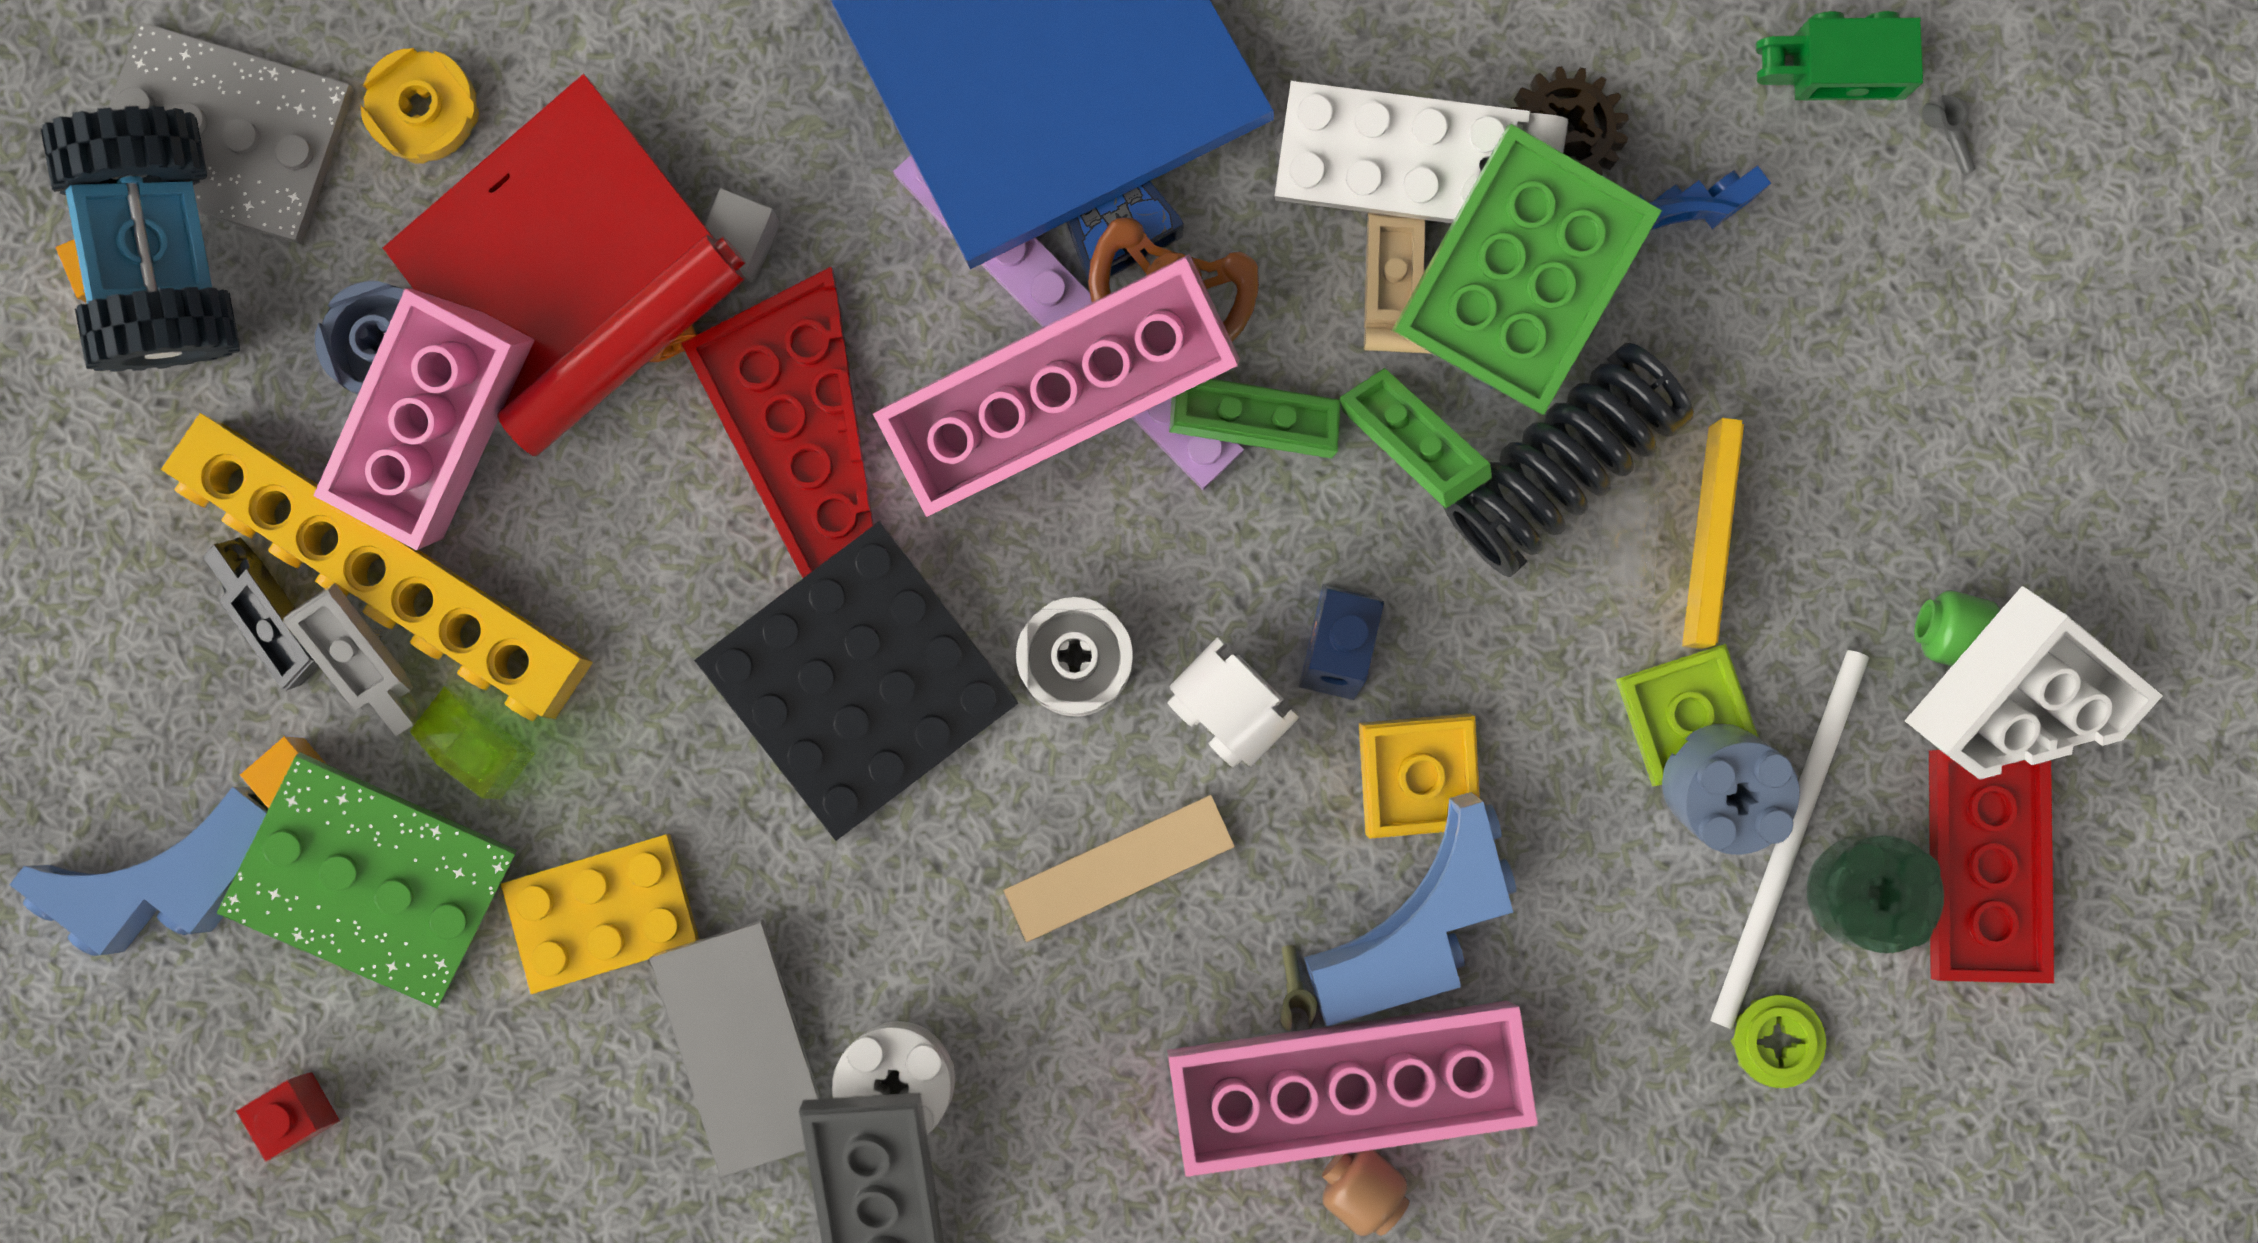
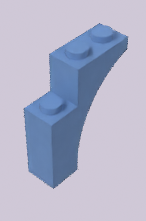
[9,787,268,956]
[1304,792,1516,1026]

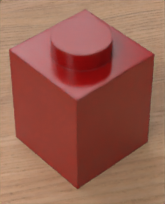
[236,1072,340,1162]

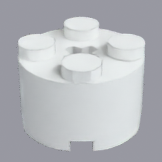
[1016,597,1133,716]
[1167,637,1300,768]
[832,1021,955,1135]

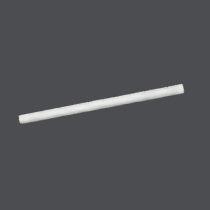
[1710,650,1869,1030]

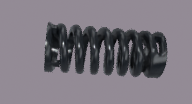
[1443,343,1694,577]

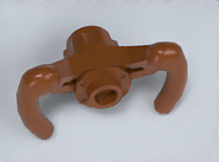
[1088,217,1259,342]

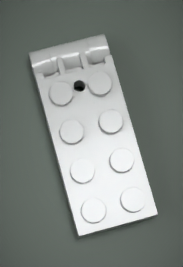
[1274,81,1568,223]

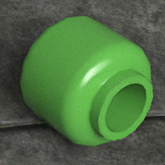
[1914,590,2000,666]

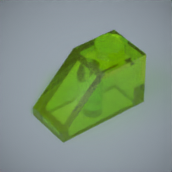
[409,686,535,799]

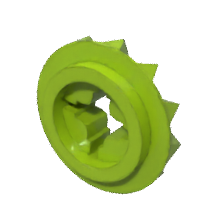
[1731,994,1826,1088]

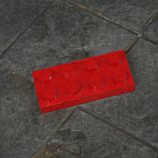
[1929,750,2054,984]

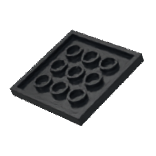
[694,520,1018,841]

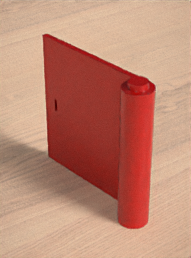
[382,73,746,456]

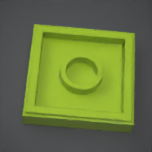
[1616,643,1759,786]

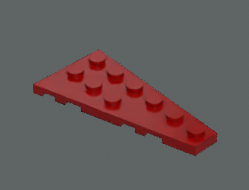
[681,266,874,578]

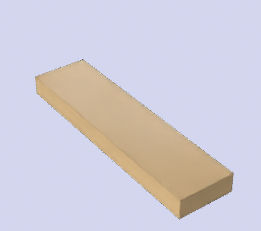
[1003,795,1235,943]

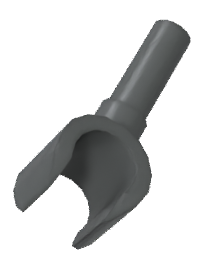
[1922,95,1976,174]

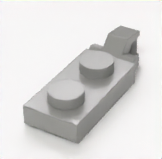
[283,583,423,736]

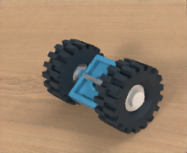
[40,106,240,372]

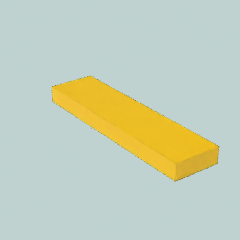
[1682,418,1744,649]

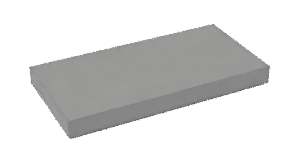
[649,920,821,1178]

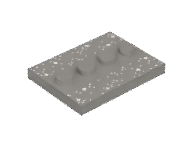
[109,21,355,245]

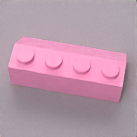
[313,288,535,550]

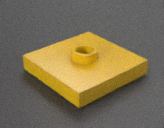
[1359,713,1480,839]

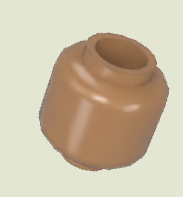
[1322,1150,1410,1236]

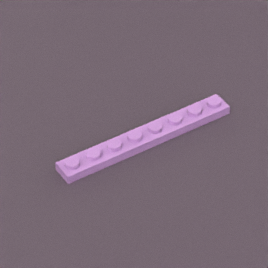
[893,155,1244,490]

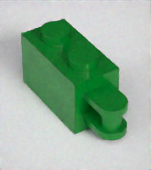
[1755,11,1923,101]

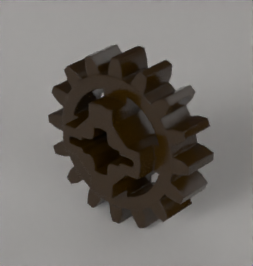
[1510,66,1629,175]

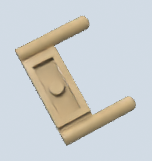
[1364,212,1432,354]

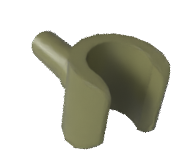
[1280,945,1317,1031]

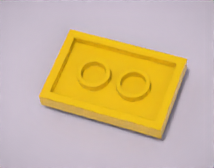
[501,834,700,994]

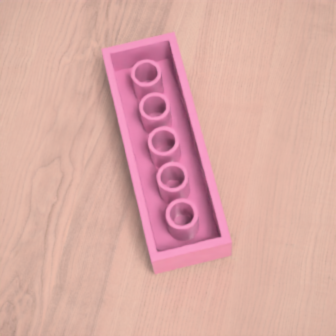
[873,254,1240,517]
[1167,1001,1538,1177]

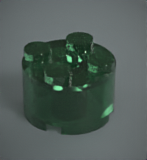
[1807,835,1944,953]

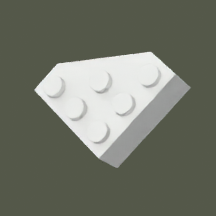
[1905,586,2163,779]

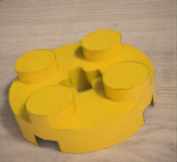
[360,48,479,164]

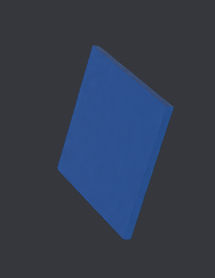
[830,0,1274,269]

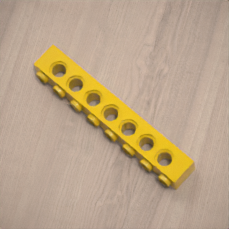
[161,413,593,722]

